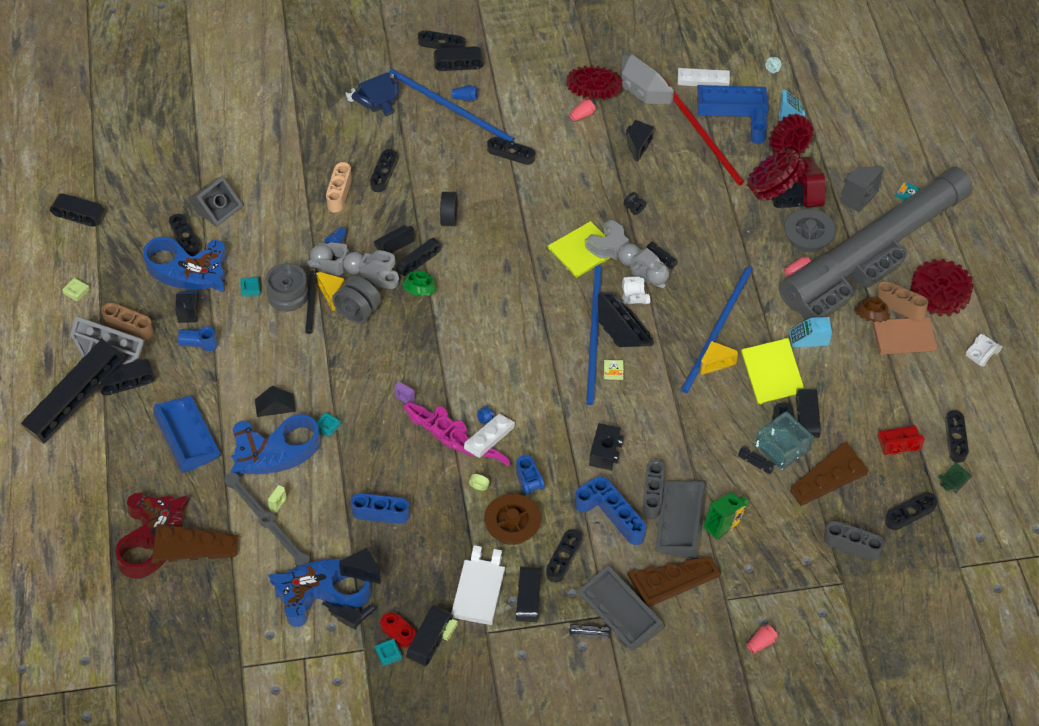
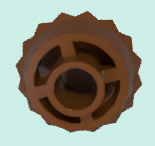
[854,297,890,322]

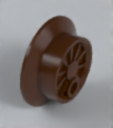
[484,494,541,545]

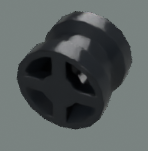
[623,192,646,215]
[772,402,793,427]

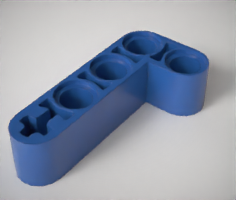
[575,477,646,545]

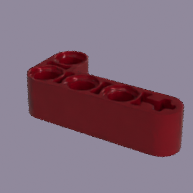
[798,157,825,208]

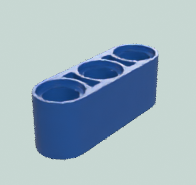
[351,493,410,524]

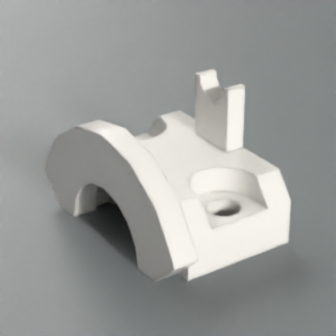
[622,277,650,304]
[966,333,1003,366]

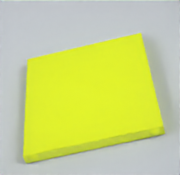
[548,221,610,278]
[741,338,804,404]

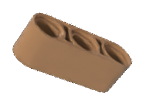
[876,281,928,321]
[102,303,154,340]

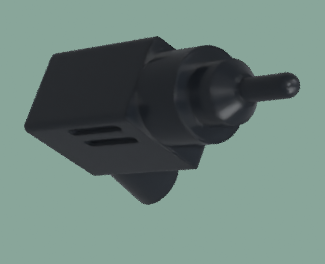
[322,602,375,630]

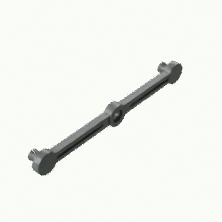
[224,473,310,567]

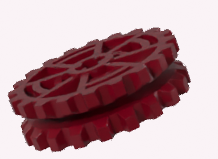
[747,148,805,201]
[910,259,974,316]

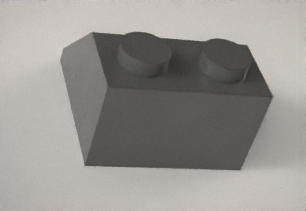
[841,166,884,213]
[188,176,243,226]

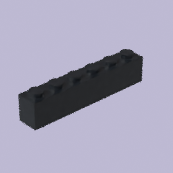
[21,339,124,444]

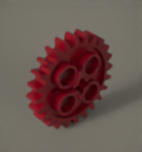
[566,65,622,100]

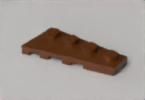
[790,441,868,506]
[151,524,238,563]
[627,557,720,607]

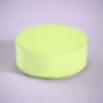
[469,474,490,491]

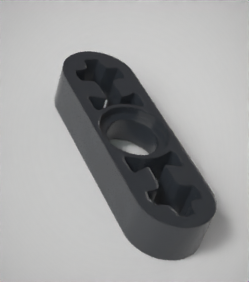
[418,30,466,49]
[487,137,535,165]
[370,149,398,192]
[169,214,200,257]
[396,238,442,276]
[945,410,969,463]
[885,493,938,530]
[546,529,582,583]

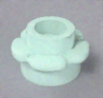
[765,57,782,74]

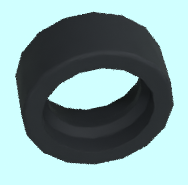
[440,192,457,226]

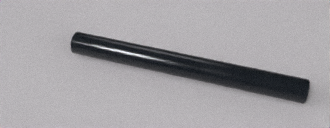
[305,271,317,334]

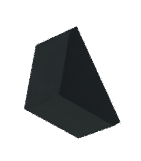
[255,386,296,417]
[339,548,382,584]

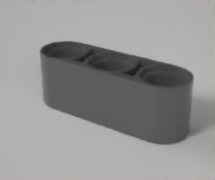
[642,460,665,519]
[824,521,884,561]

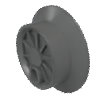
[784,209,836,253]

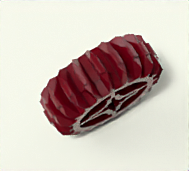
[768,113,814,157]

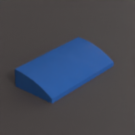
[697,85,769,117]
[153,396,220,473]

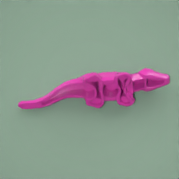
[403,402,510,466]

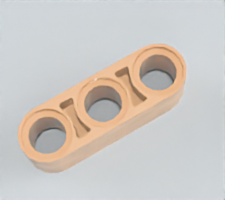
[326,162,352,213]

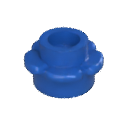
[477,406,494,424]

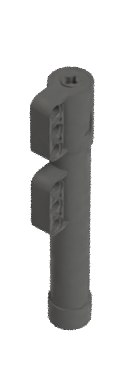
[779,167,973,320]

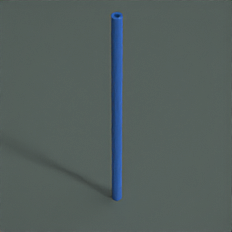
[389,69,514,142]
[586,265,602,405]
[681,266,752,393]

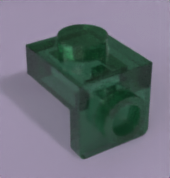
[938,463,972,494]

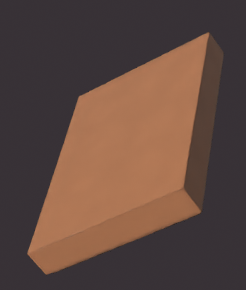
[873,317,937,355]

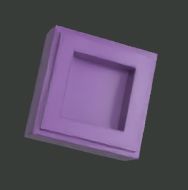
[395,381,415,403]

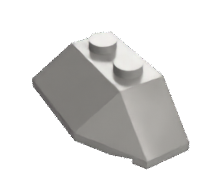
[621,54,674,104]
[70,316,145,366]

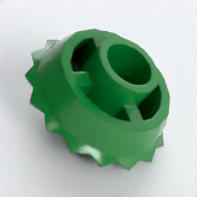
[401,271,437,297]

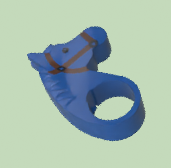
[231,414,321,477]

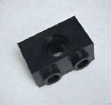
[589,423,624,471]

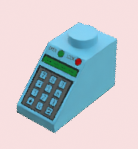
[779,90,805,121]
[789,317,832,347]

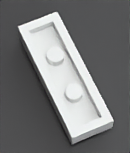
[678,68,730,86]
[464,413,515,458]

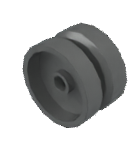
[265,263,308,312]
[332,275,381,324]

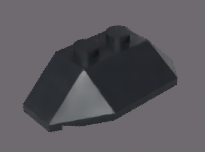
[598,292,654,347]

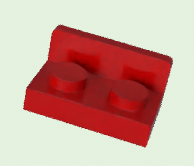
[877,426,925,455]

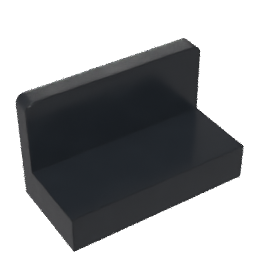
[374,225,415,253]

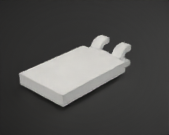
[452,546,505,625]

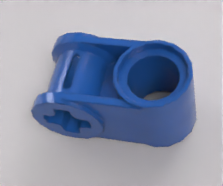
[516,455,545,495]

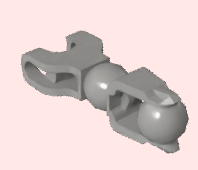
[585,220,670,288]
[307,242,400,289]

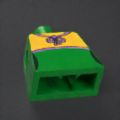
[703,492,749,540]

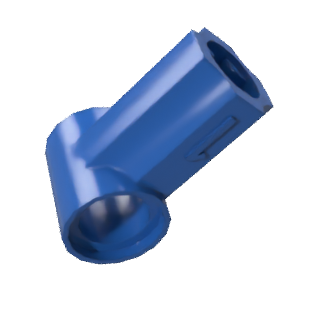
[750,109,767,144]
[178,326,218,351]

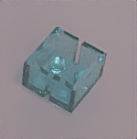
[755,411,814,471]

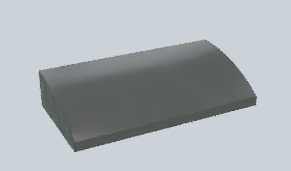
[655,481,707,559]
[577,565,664,651]

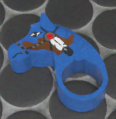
[143,237,226,292]
[268,559,371,627]

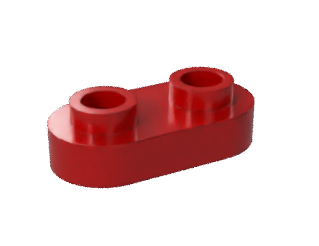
[380,612,416,648]

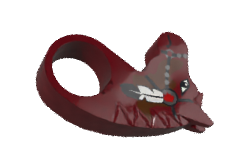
[115,493,188,579]

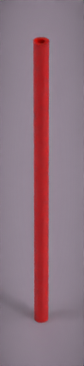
[662,77,744,186]

